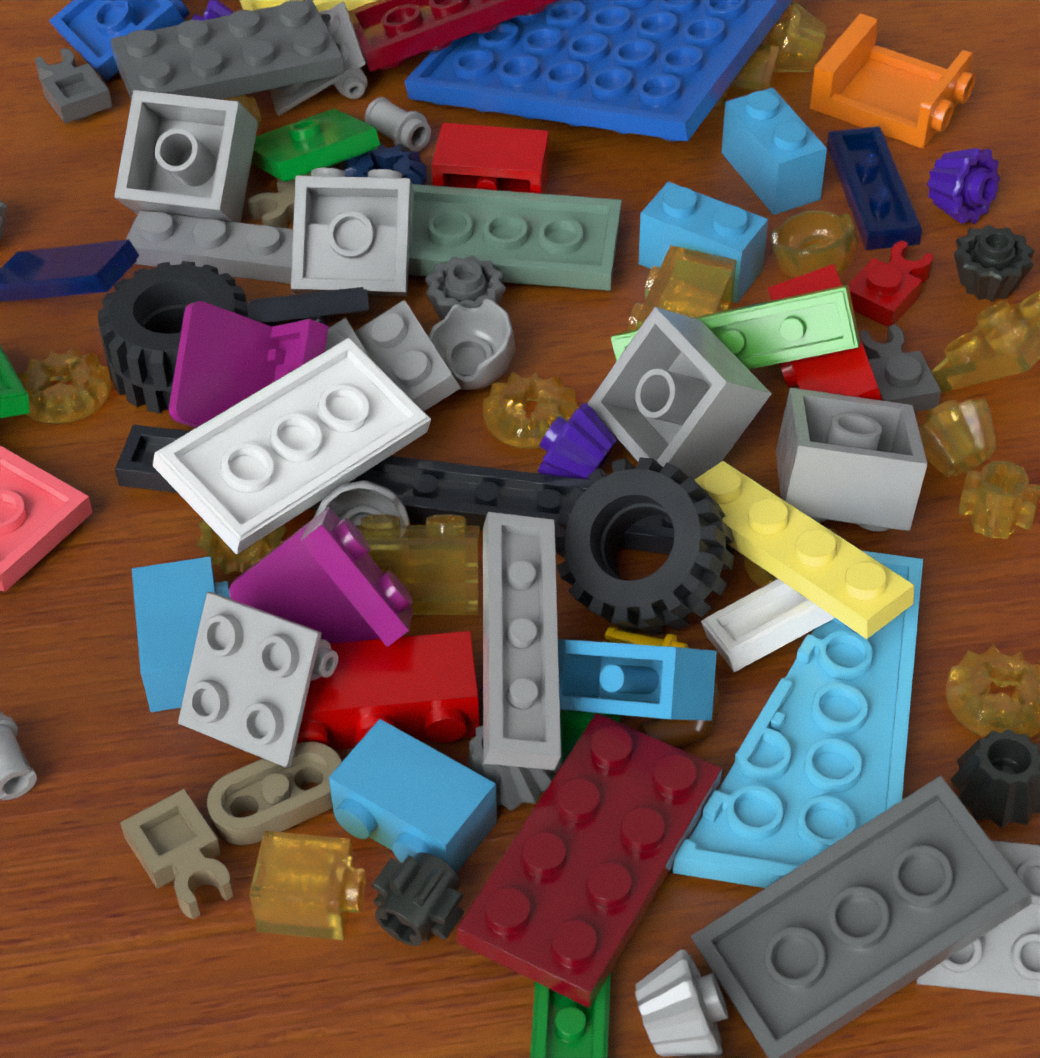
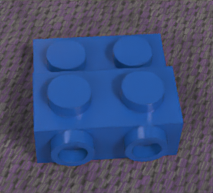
[49,0,190,82]

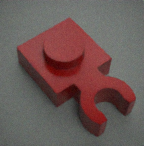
[848,241,934,327]

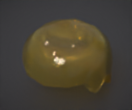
[772,210,858,278]

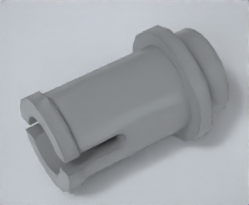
[365,97,431,152]
[0,711,37,800]

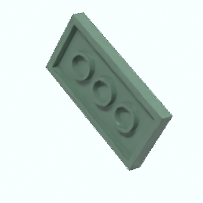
[408,184,622,291]

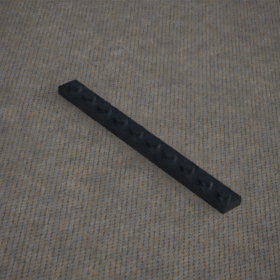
[115,425,735,556]

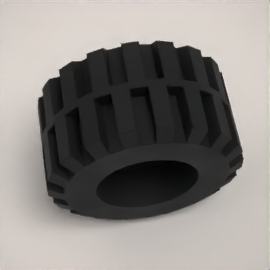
[98,261,248,414]
[555,457,734,635]

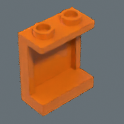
[810,13,976,149]

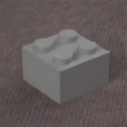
[114,90,258,223]
[587,307,772,480]
[775,388,928,531]

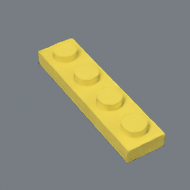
[695,461,914,639]

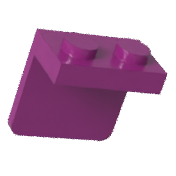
[169,301,329,428]
[229,507,413,647]

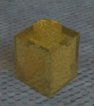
[249,831,366,940]

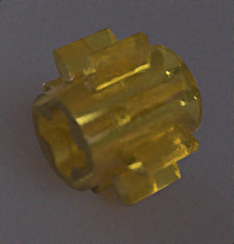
[958,461,1040,539]

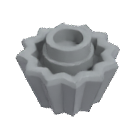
[635,950,728,1056]

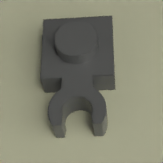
[35,48,112,124]
[860,325,941,412]

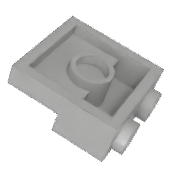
[291,168,414,296]
[325,300,461,411]

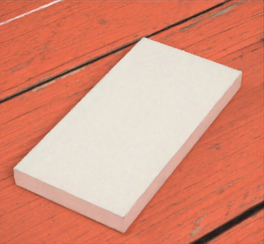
[153,338,431,554]

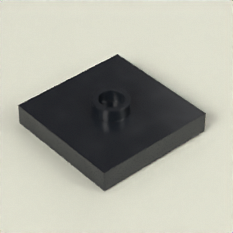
[247,287,369,327]

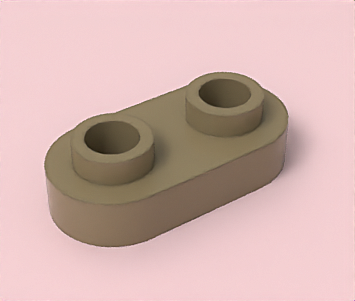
[207,742,342,845]

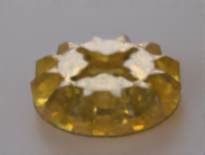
[17,347,111,424]
[483,370,579,449]
[946,644,1040,738]

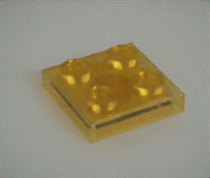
[931,290,1040,393]

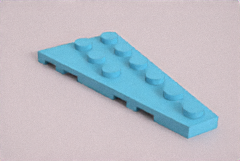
[673,550,923,888]

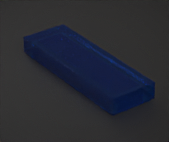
[827,126,922,250]
[0,239,139,302]

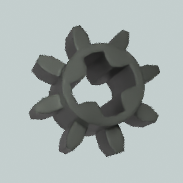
[371,852,464,946]

